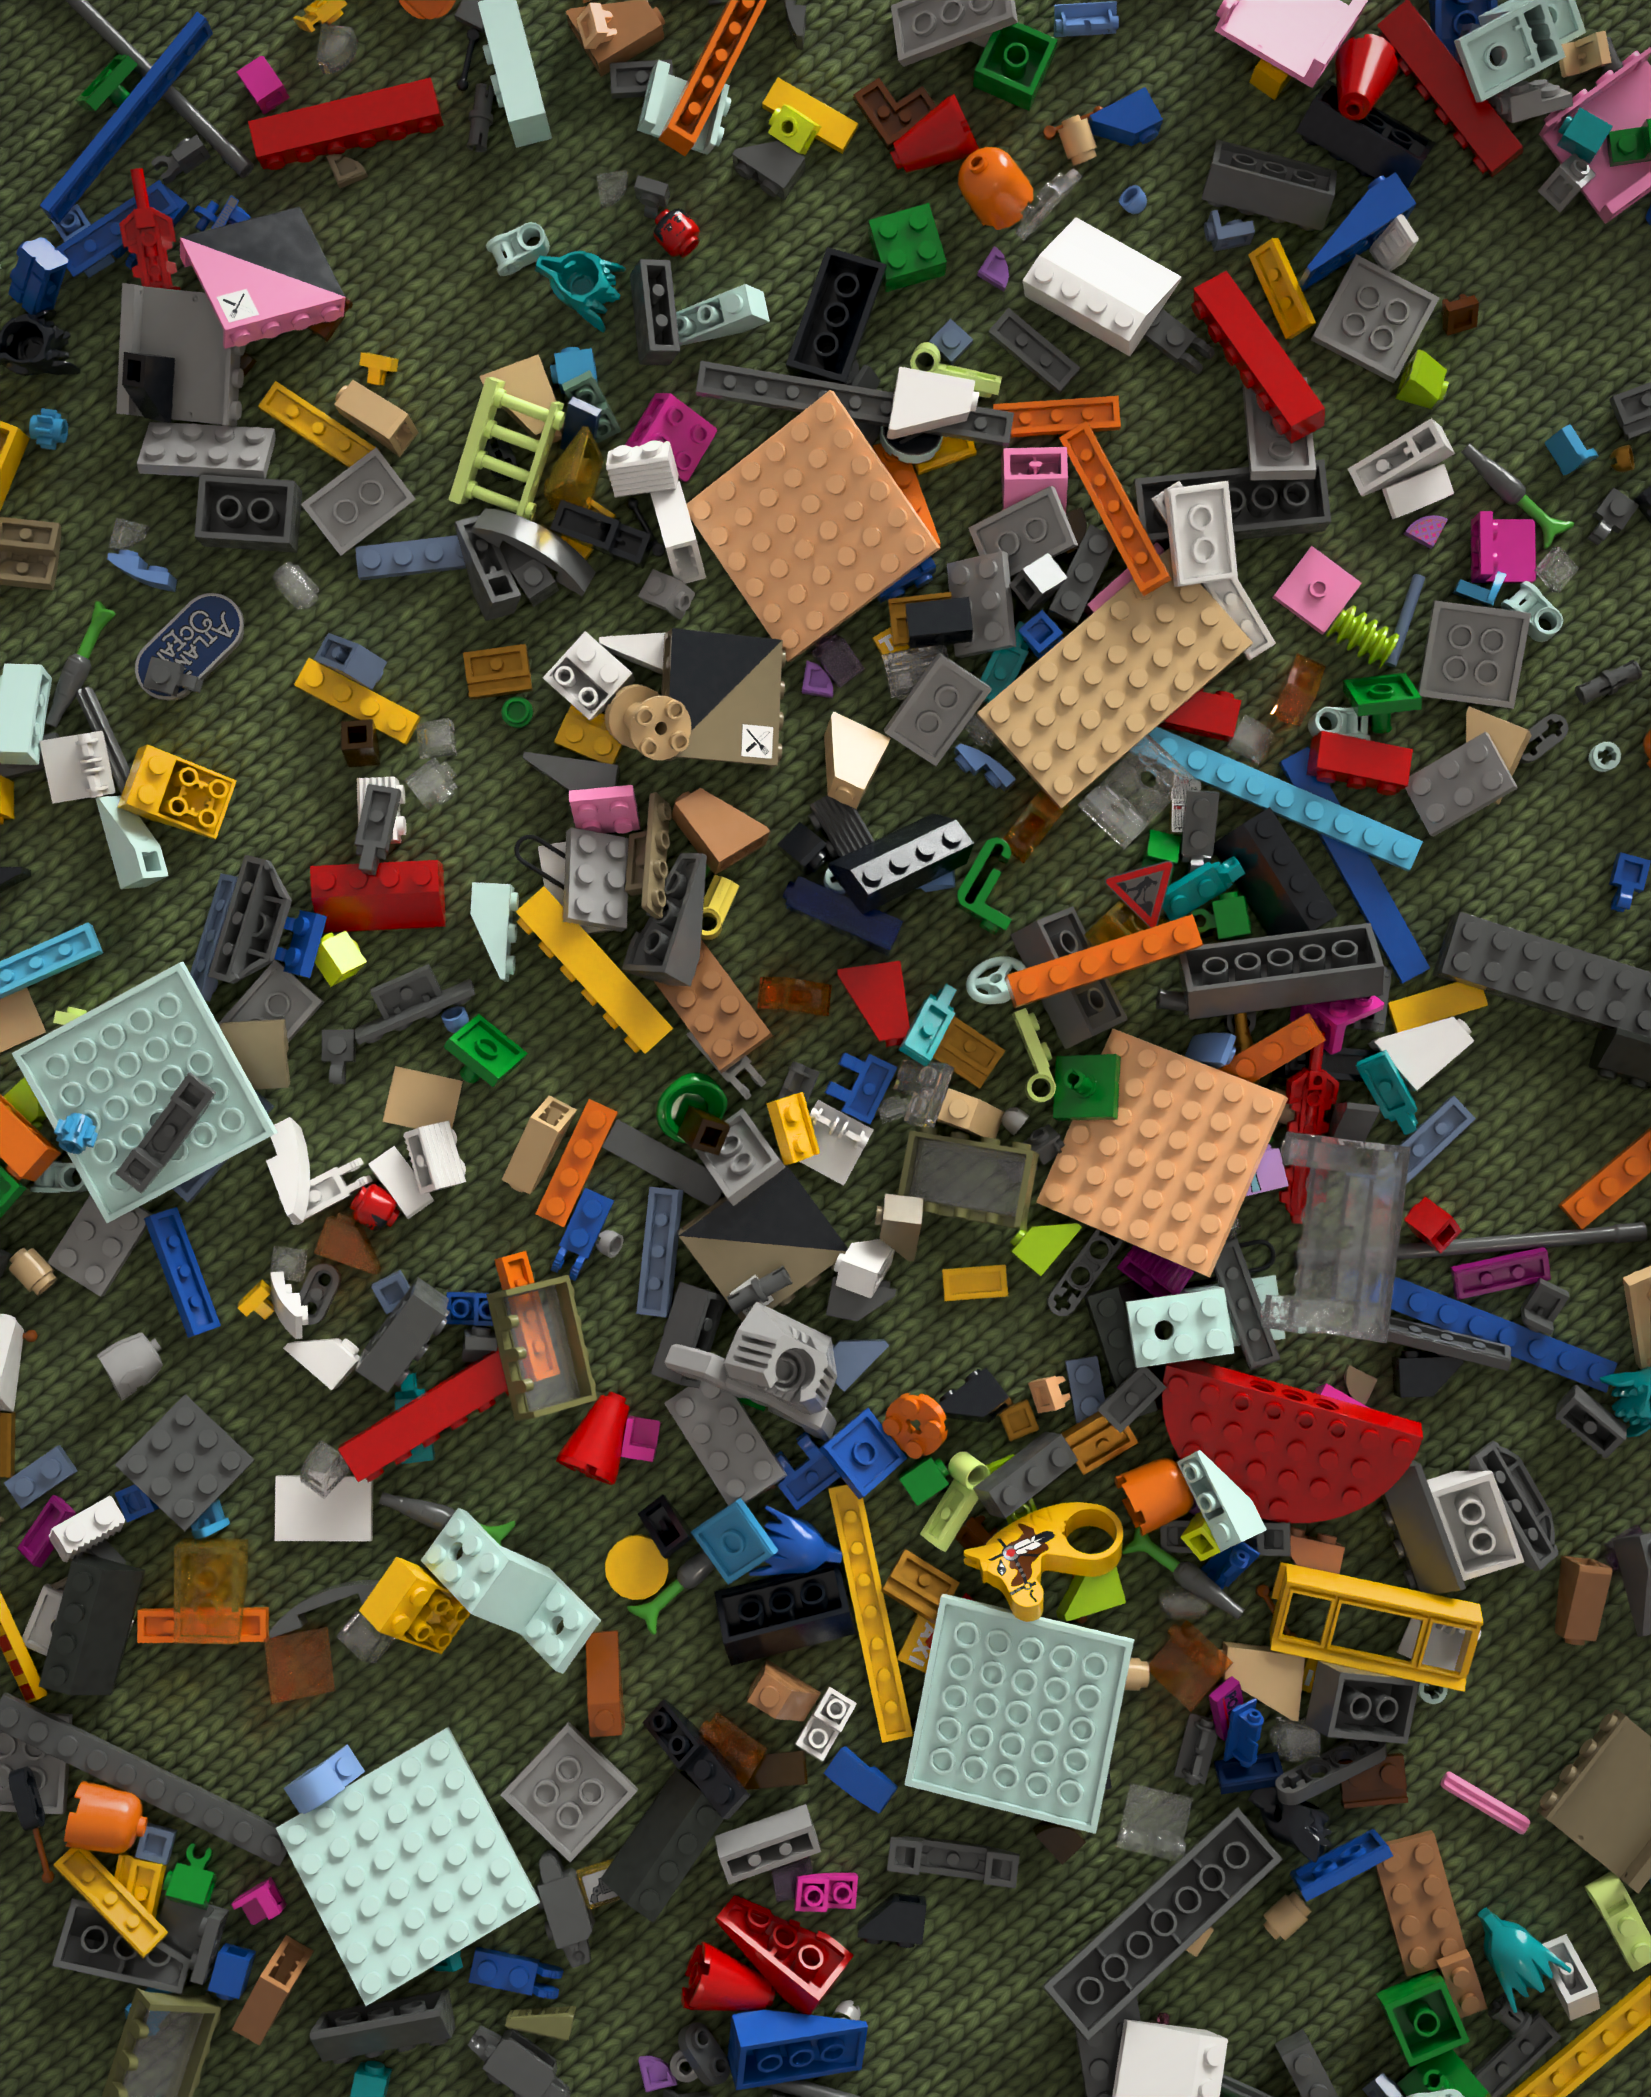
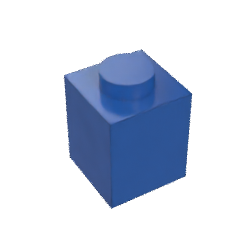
[208,1943,256,2000]

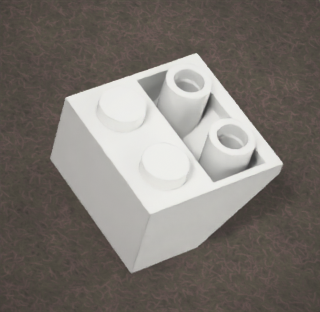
[543,631,635,721]

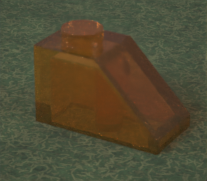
[1271,653,1326,727]
[1003,789,1069,863]
[757,977,832,1016]
[314,1213,382,1274]

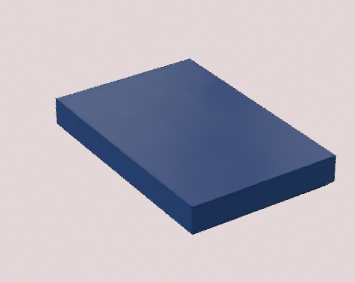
[1290,1829,1393,1902]

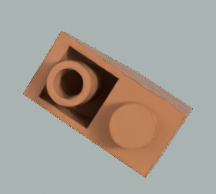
[1289,1526,1345,1574]

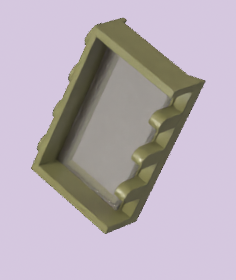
[898,1127,1040,1230]
[486,1275,597,1421]
[101,1988,221,2097]

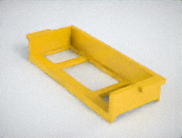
[1270,1562,1483,1692]

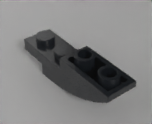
[643,1699,750,1819]

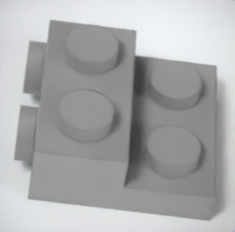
[1487,79,1573,123]

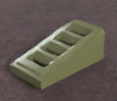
[505,2006,577,2041]

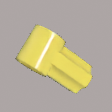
[701,875,740,940]

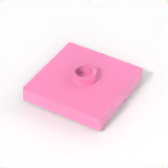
[1272,546,1362,635]

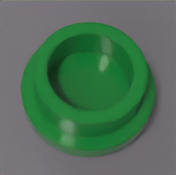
[501,696,533,728]

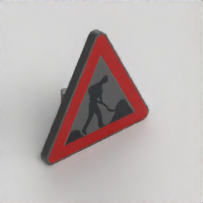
[1105,860,1173,928]

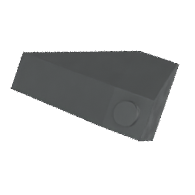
[621,853,707,987]
[52,1898,190,1994]

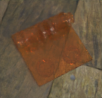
[1149,1620,1233,1712]
[264,1627,335,1704]
[699,1712,768,1788]

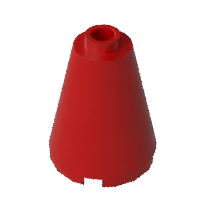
[1335,34,1398,121]
[890,94,979,173]
[556,1392,630,1485]
[681,1942,775,2012]

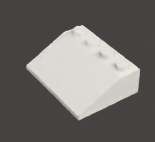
[1022,217,1181,356]
[1112,2019,1228,2097]

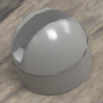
[1001,1107,1029,1135]
[595,1230,624,1258]
[832,2000,861,2020]

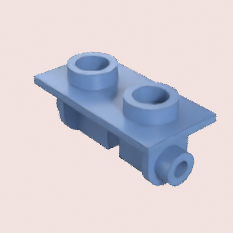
[1054,1,1119,37]

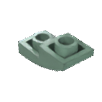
[562,370,621,444]

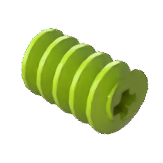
[1325,605,1399,670]

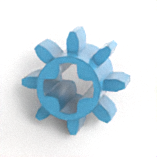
[29,408,68,450]
[54,1113,98,1154]

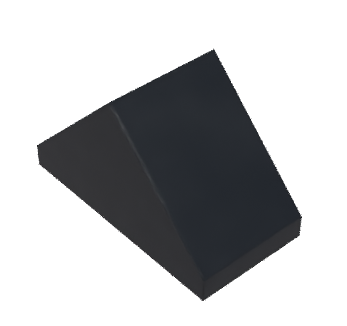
[638,1494,693,1559]

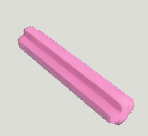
[1440,1771,1530,1834]

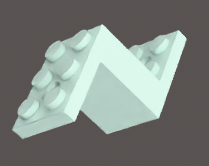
[1454,0,1586,103]
[1125,1275,1286,1368]
[421,1508,601,1674]

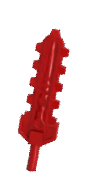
[119,168,180,290]
[1279,1031,1339,1224]

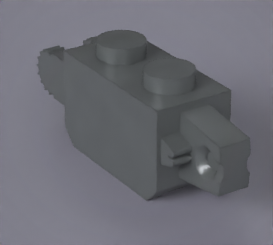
[535,1848,595,1968]
[468,2025,571,2097]

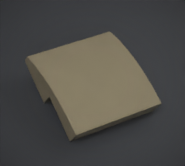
[0,517,61,590]
[220,1019,290,1090]

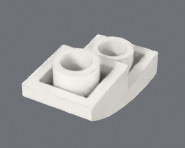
[1382,464,1454,519]
[368,1146,434,1219]
[271,1271,308,1339]
[794,1687,857,1762]

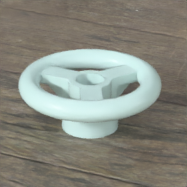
[966,956,1026,1004]

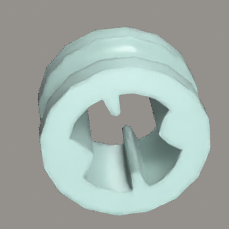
[1588,742,1621,772]
[1417,1682,1448,1704]

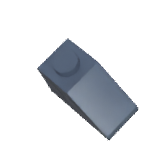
[313,633,387,689]
[832,1339,889,1392]

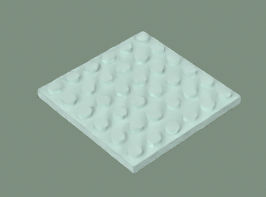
[12,962,278,1223]
[904,1594,1134,1834]
[276,1727,540,2006]

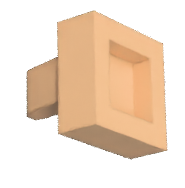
[577,3,617,49]
[1028,1376,1071,1413]

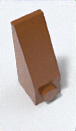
[586,1630,625,1737]

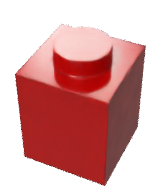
[1403,1197,1462,1254]

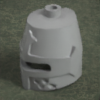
[97,1332,163,1401]

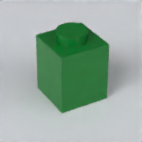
[898,1455,950,1506]

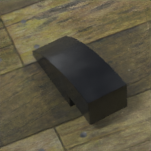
[550,500,655,569]
[1272,1048,1377,1082]

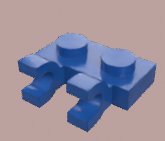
[274,910,327,978]
[824,1053,898,1125]
[775,1432,841,1510]

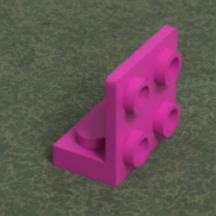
[625,393,717,482]
[1471,511,1536,583]
[1289,996,1384,1055]

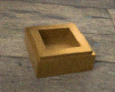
[999,1399,1040,1441]

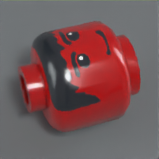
[653,209,700,257]
[350,1184,400,1231]

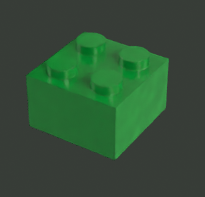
[973,22,1058,111]
[868,203,947,293]
[1376,1969,1470,2067]

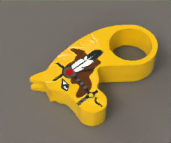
[964,1502,1123,1622]

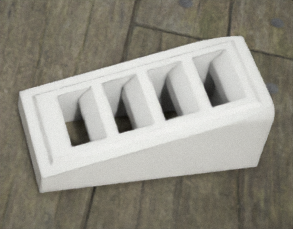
[1369,214,1419,272]

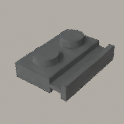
[1609,382,1651,442]

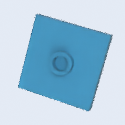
[691,1497,778,1585]

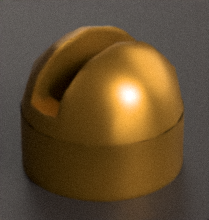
[1609,445,1635,472]

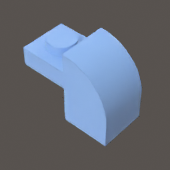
[283,1744,365,1814]

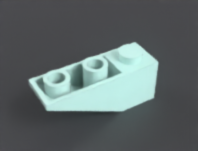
[676,284,770,346]
[95,796,169,889]
[470,882,519,982]
[1177,1450,1267,1552]

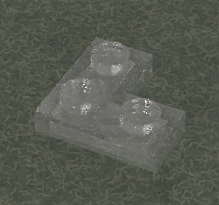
[1015,168,1083,241]
[893,1060,954,1128]

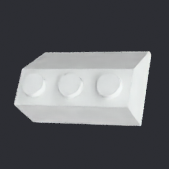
[1427,1471,1524,1581]

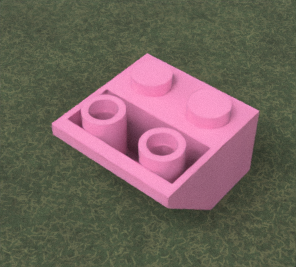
[1001,447,1068,514]

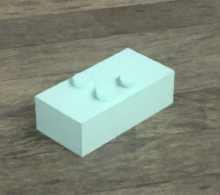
[478,0,552,148]

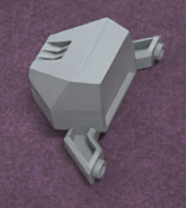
[664,1302,837,1441]

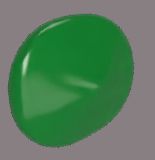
[656,1072,728,1144]

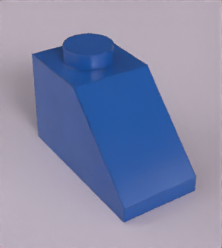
[1088,87,1163,146]

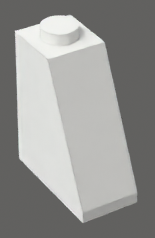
[887,367,979,439]
[650,481,706,584]
[1368,1017,1474,1092]
[0,1314,24,1412]

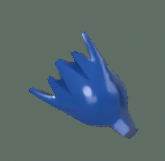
[749,1505,843,1576]

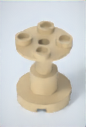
[605,684,691,760]

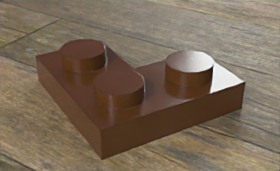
[853,78,936,150]

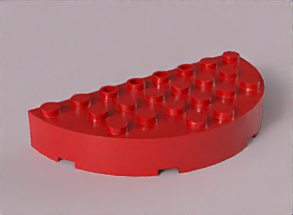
[1162,1359,1423,1523]

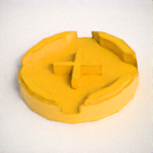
[605,1534,669,1600]

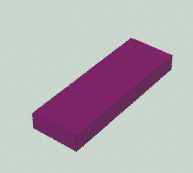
[1451,1247,1551,1300]

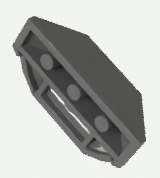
[208,855,292,984]
[1468,1441,1559,1572]

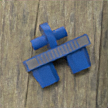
[194,195,251,232]

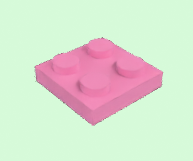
[569,785,640,834]

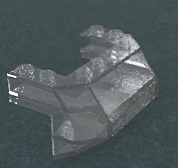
[1261,1131,1411,1344]

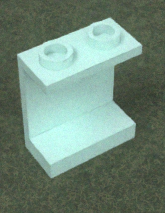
[637,60,731,155]

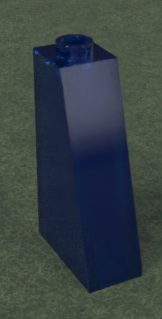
[782,876,903,956]

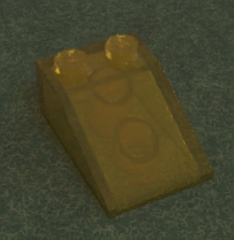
[174,1538,248,1644]

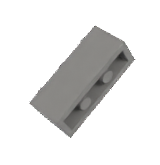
[715,1804,821,1885]

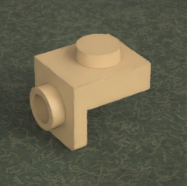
[1559,31,1612,78]

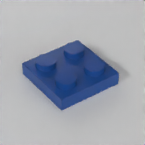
[819,1408,907,1499]

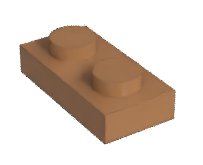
[1436,1949,1488,2019]

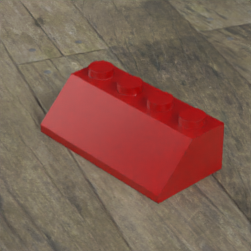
[310,860,446,933]

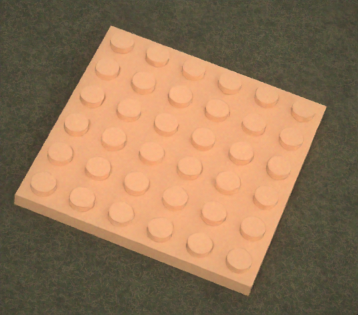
[686,390,941,662]
[1036,1029,1288,1278]

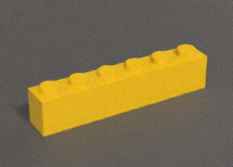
[516,886,674,1054]

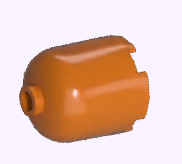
[958,147,1033,230]
[1114,1457,1194,1536]
[64,1781,148,1854]

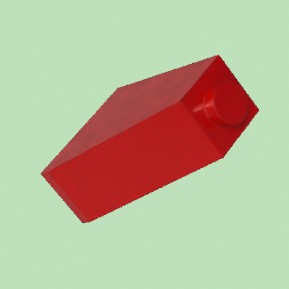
[837,961,910,1047]

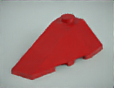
[715,1895,854,2015]

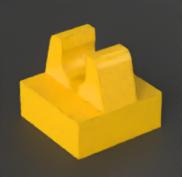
[359,352,399,386]
[237,1279,275,1320]

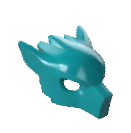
[535,251,626,332]
[1600,1367,1651,1437]
[1478,1907,1572,2013]

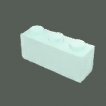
[0,664,52,765]

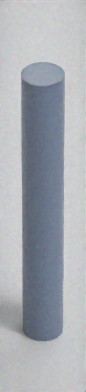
[1384,574,1425,667]

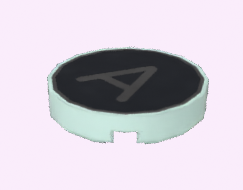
[880,426,943,464]

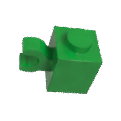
[1192,892,1253,941]
[163,1843,217,1911]

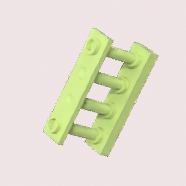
[448,377,566,521]

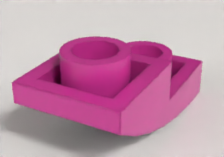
[794,1873,858,1912]

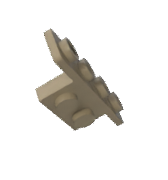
[625,792,672,919]

